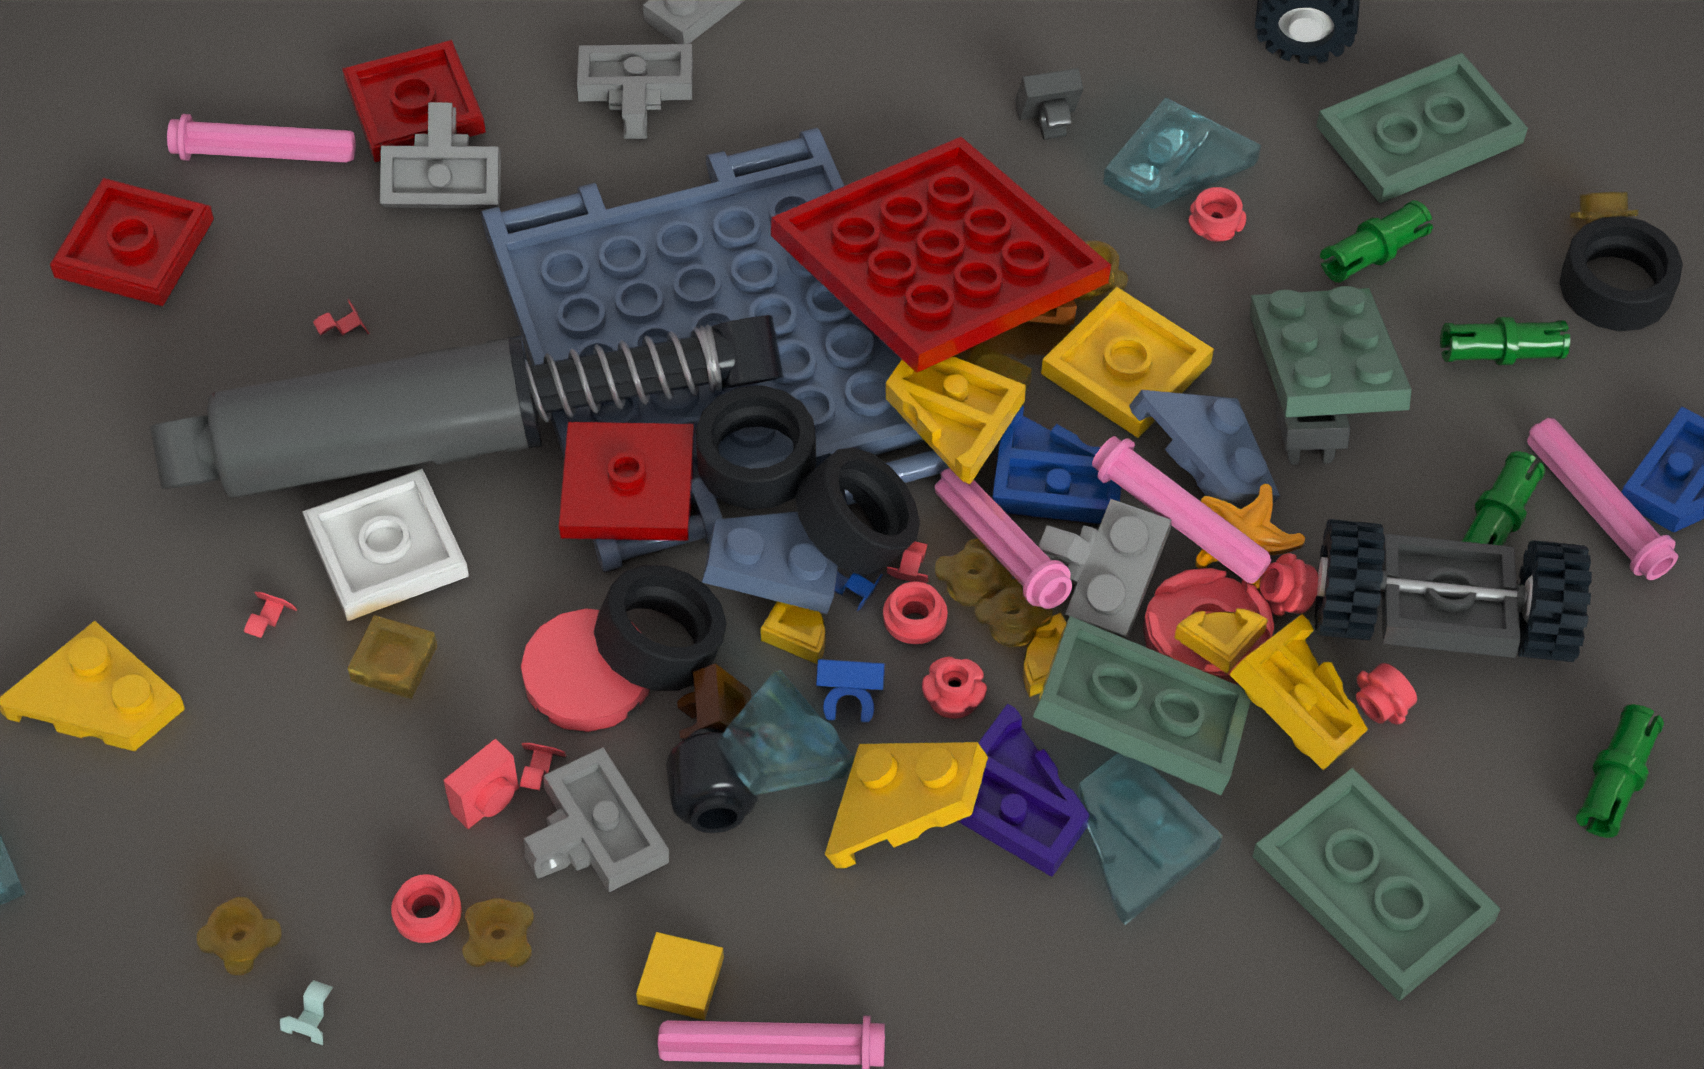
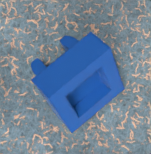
[816,659,886,722]

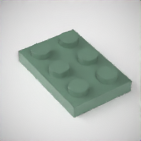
[1316,53,1528,204]
[1250,286,1412,417]
[1033,616,1251,795]
[1252,768,1501,1001]

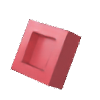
[443,738,519,830]

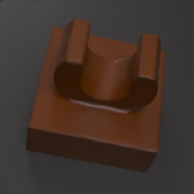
[677,663,756,749]

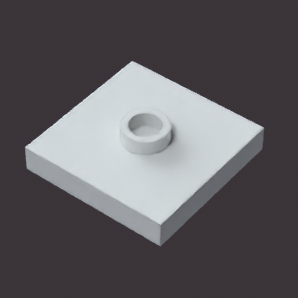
[302,468,469,621]

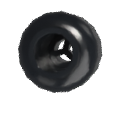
[666,728,758,833]

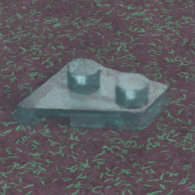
[1103,97,1261,209]
[717,670,855,795]
[1077,753,1223,925]

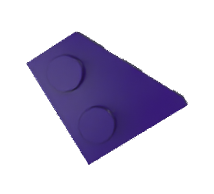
[957,704,1090,877]

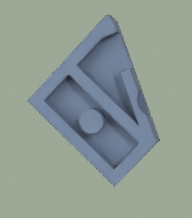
[1129,390,1280,509]
[702,512,838,614]

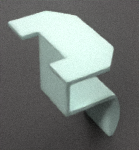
[280,980,333,1045]

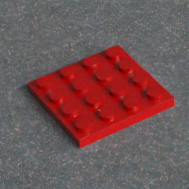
[771,137,1111,373]

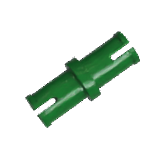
[1320,200,1433,283]
[1440,317,1570,365]
[1462,451,1545,546]
[1576,704,1664,838]

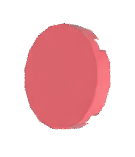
[1143,568,1275,684]
[521,608,650,732]

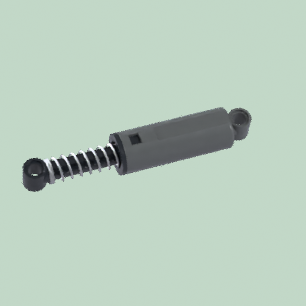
[150,315,784,498]

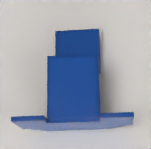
[834,571,883,611]

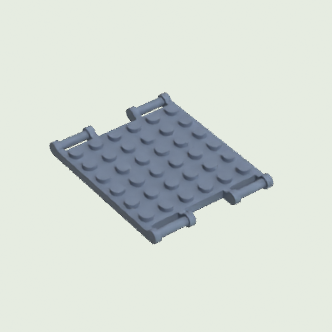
[481,128,949,572]

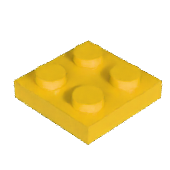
[1041,287,1214,438]

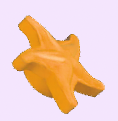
[1195,484,1305,592]

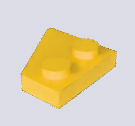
[886,356,1026,484]
[1229,614,1368,770]
[0,621,185,751]
[825,742,988,868]

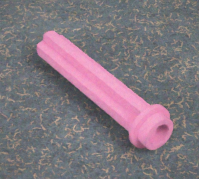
[167,114,356,163]
[1527,418,1678,580]
[1092,436,1271,583]
[935,468,1072,609]
[658,1016,885,1069]

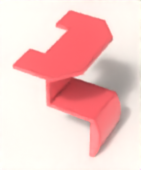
[313,299,370,336]
[887,541,928,583]
[244,592,297,638]
[520,743,566,791]

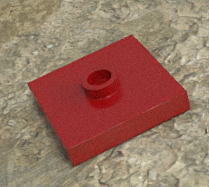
[342,40,486,162]
[50,178,214,307]
[559,422,695,541]

